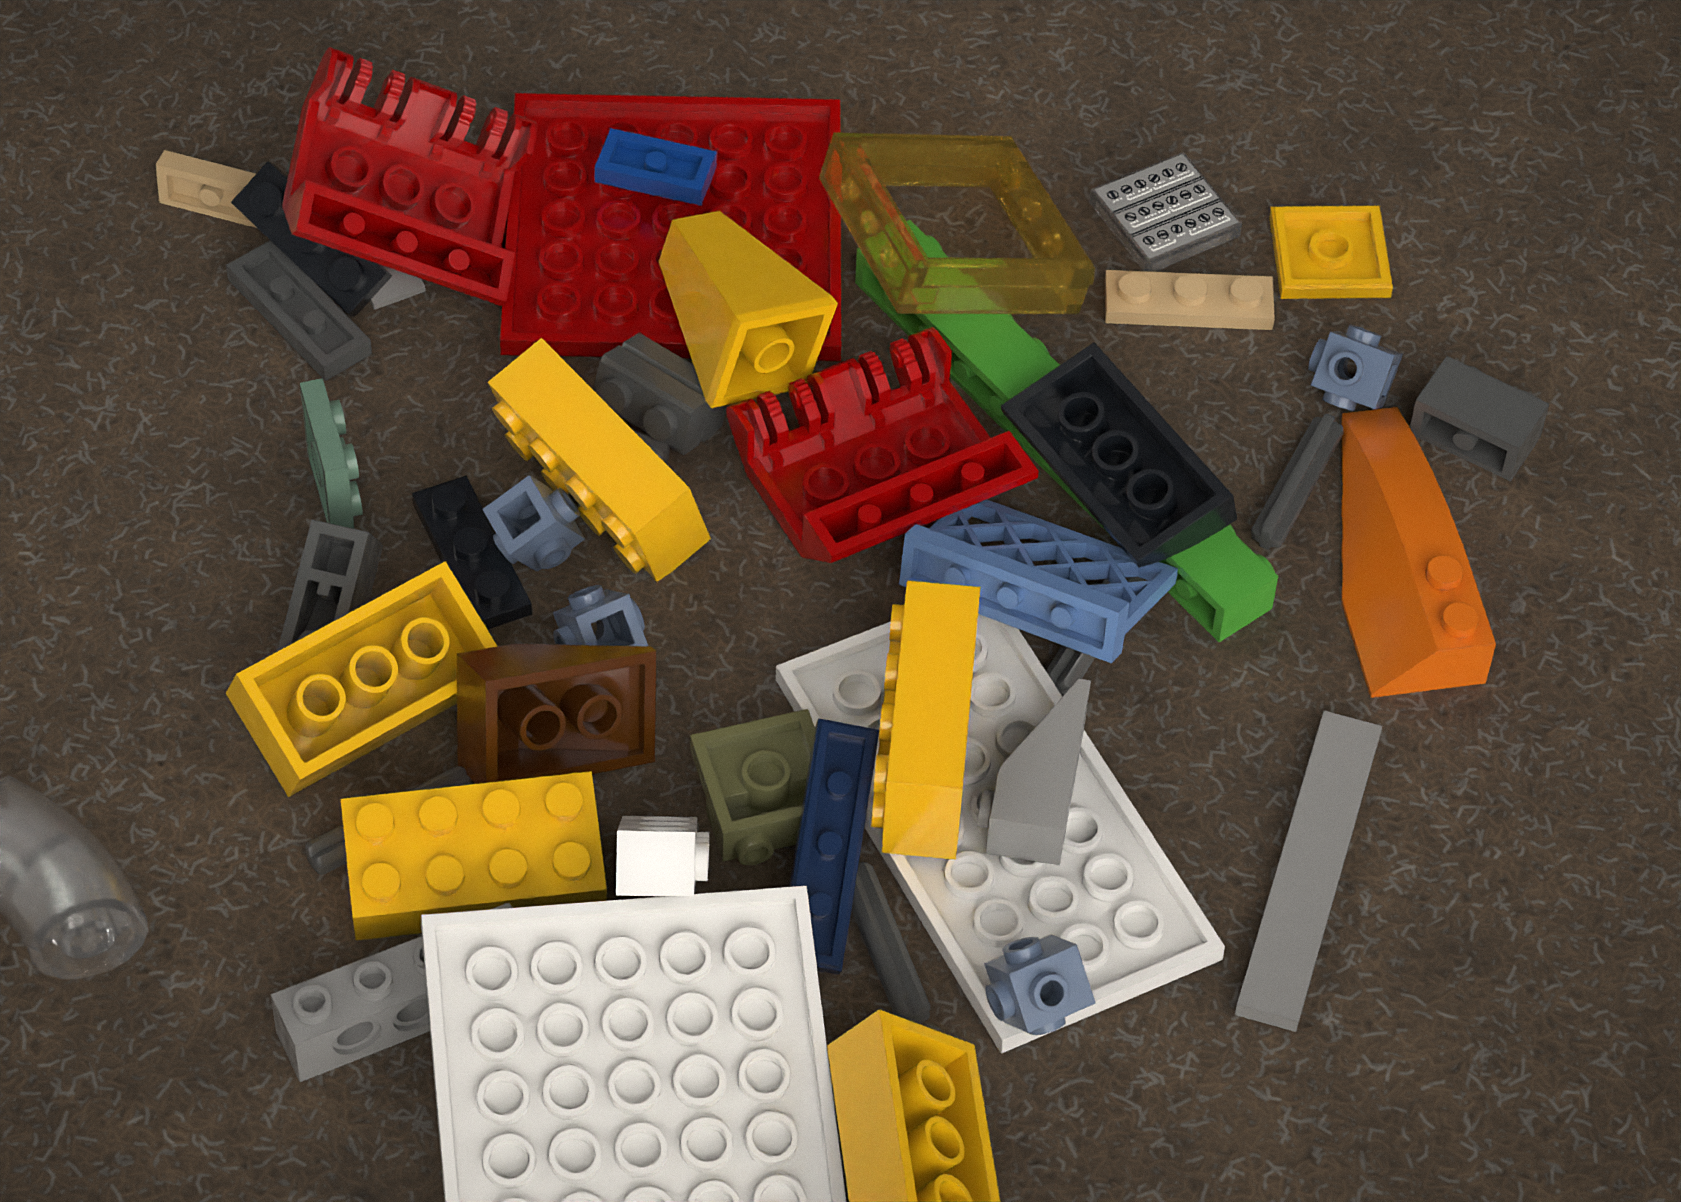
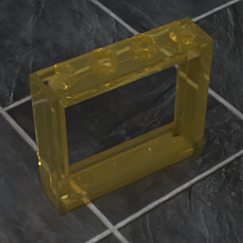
[819,132,1096,314]

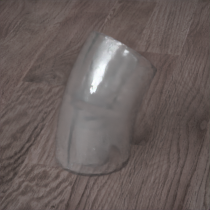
[0,775,149,979]

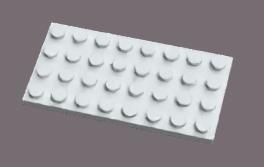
[776,614,1225,1054]

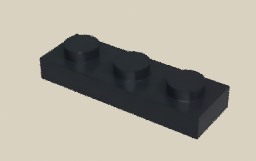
[231,161,392,317]
[412,475,532,630]

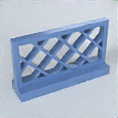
[899,499,1178,663]

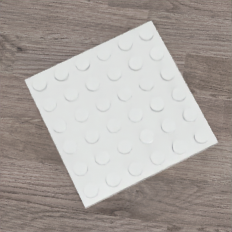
[421,886,846,1202]

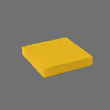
[1269,206,1393,299]

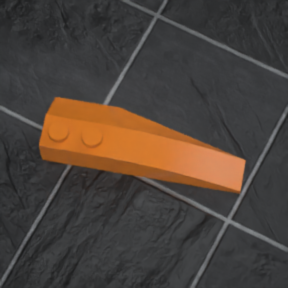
[1341,407,1496,698]

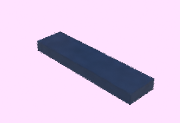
[790,719,879,974]

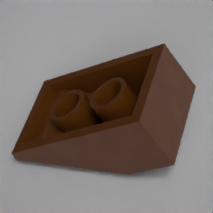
[457,644,656,784]

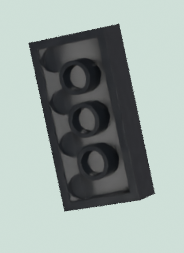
[1001,342,1237,567]

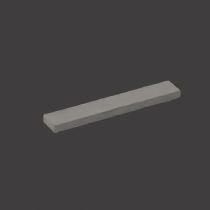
[1235,711,1382,1032]

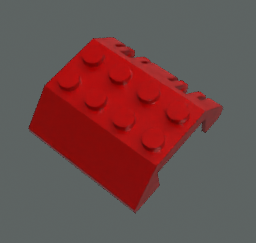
[282,47,538,306]
[726,327,1039,563]

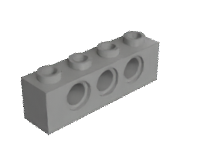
[271,902,512,1082]

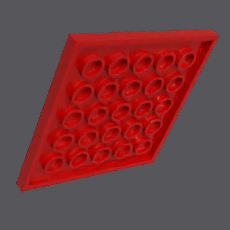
[500,93,841,361]

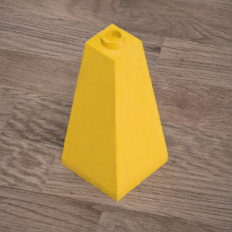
[659,211,838,408]

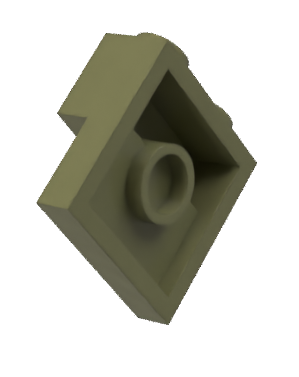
[690,709,815,865]

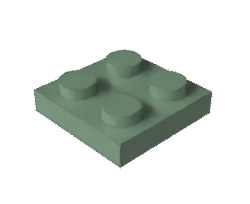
[300,378,363,529]

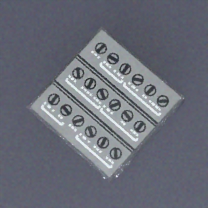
[1089,152,1242,272]

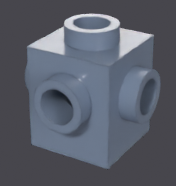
[1308,324,1403,411]
[482,475,585,571]
[553,585,648,646]
[984,934,1096,1035]

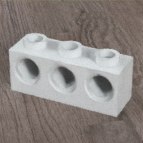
[616,816,709,897]

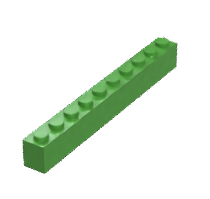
[855,220,1278,642]

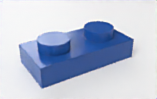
[594,128,717,206]

